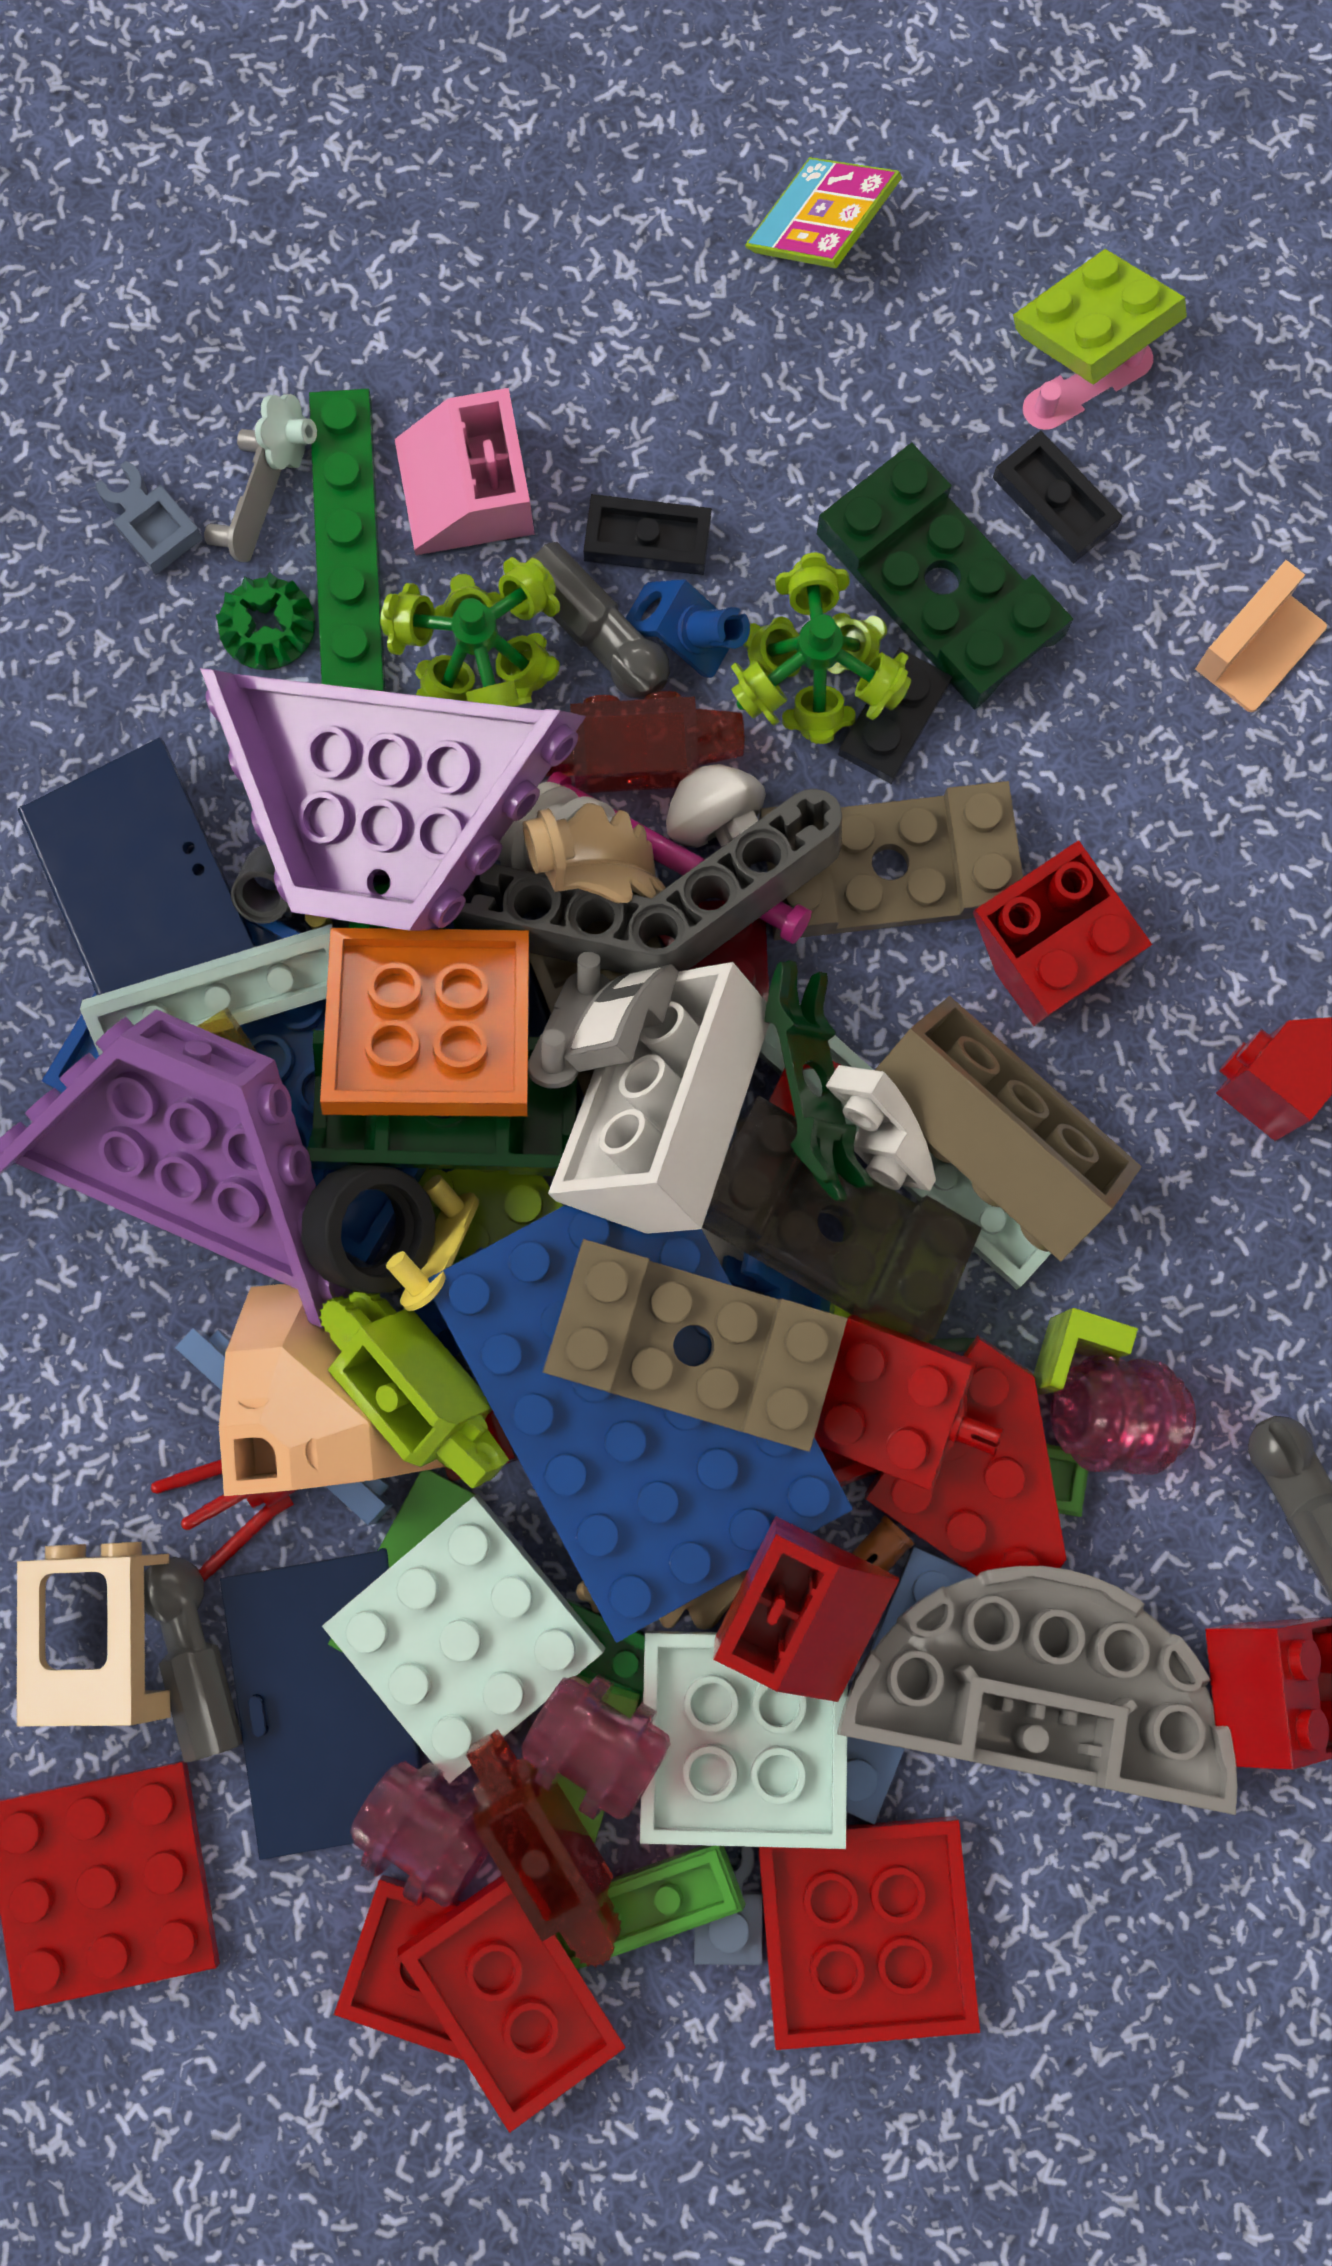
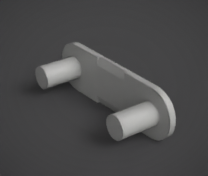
[204,429,281,562]
[528,952,610,1088]

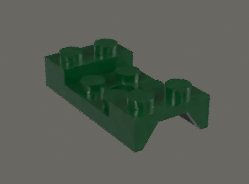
[816,442,1073,710]
[307,1030,577,1176]

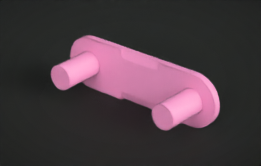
[1023,345,1153,430]

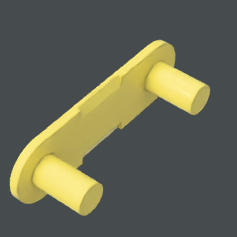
[386,1175,479,1311]

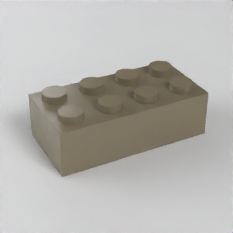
[875,996,1142,1262]

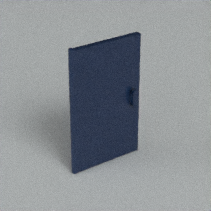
[18,737,256,995]
[220,1548,432,1860]

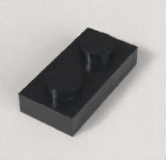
[993,430,1123,564]
[583,494,712,575]
[838,647,953,784]

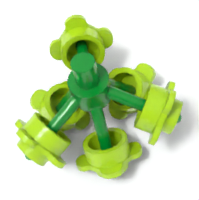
[731,552,911,744]
[380,557,560,707]

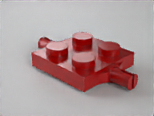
[814,1314,1004,1491]

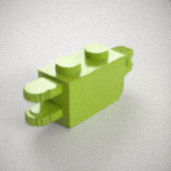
[319,1291,509,1489]

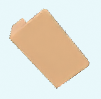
[1195,560,1327,712]

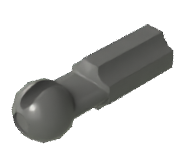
[526,542,670,699]
[1248,1416,1332,1604]
[144,1557,243,1763]

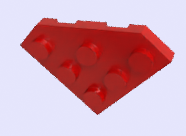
[865,1335,1067,1576]

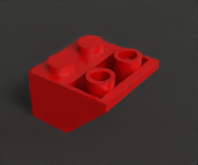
[973,840,1153,1026]
[713,1516,899,1702]
[1205,1617,1332,1770]

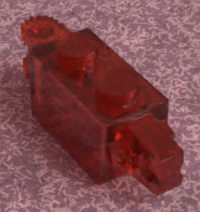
[545,691,745,793]
[466,1729,622,1968]

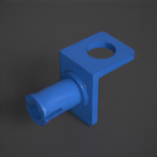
[626,579,750,678]

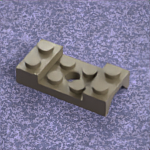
[759,781,1023,941]
[542,1239,848,1452]

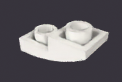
[826,1065,936,1191]

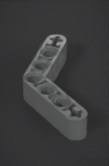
[453,789,842,974]

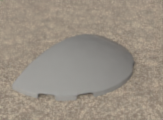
[837,1566,1238,1815]

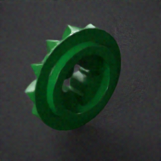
[216,572,315,670]

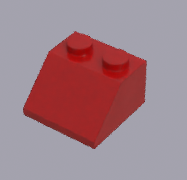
[1216,1017,1332,1141]

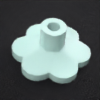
[255,394,317,470]

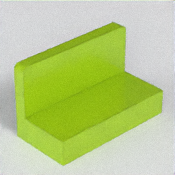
[1033,1308,1138,1395]

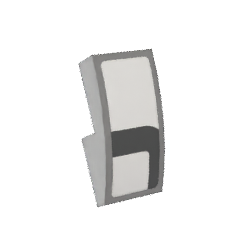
[563,964,679,1072]

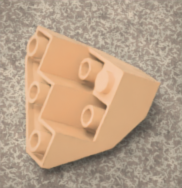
[219,1284,446,1496]

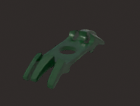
[765,960,874,1202]

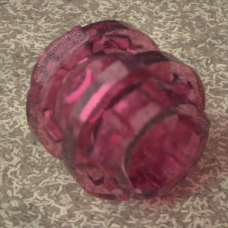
[1051,1355,1196,1475]
[521,1674,671,1820]
[350,1761,498,1907]

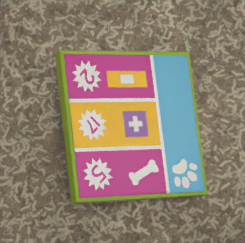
[745,157,902,268]

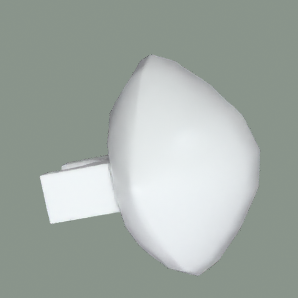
[666,764,766,848]

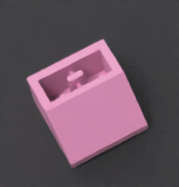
[395,388,535,555]

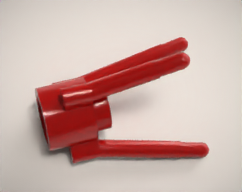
[151,1459,297,1582]

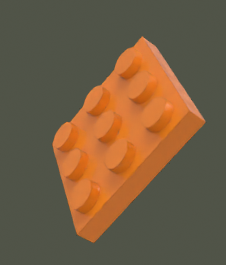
[320,928,529,1117]

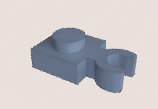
[95,461,203,575]
[694,1846,762,1965]

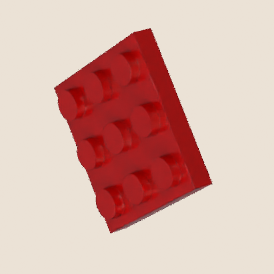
[0,1760,220,2012]
[758,1816,980,2050]

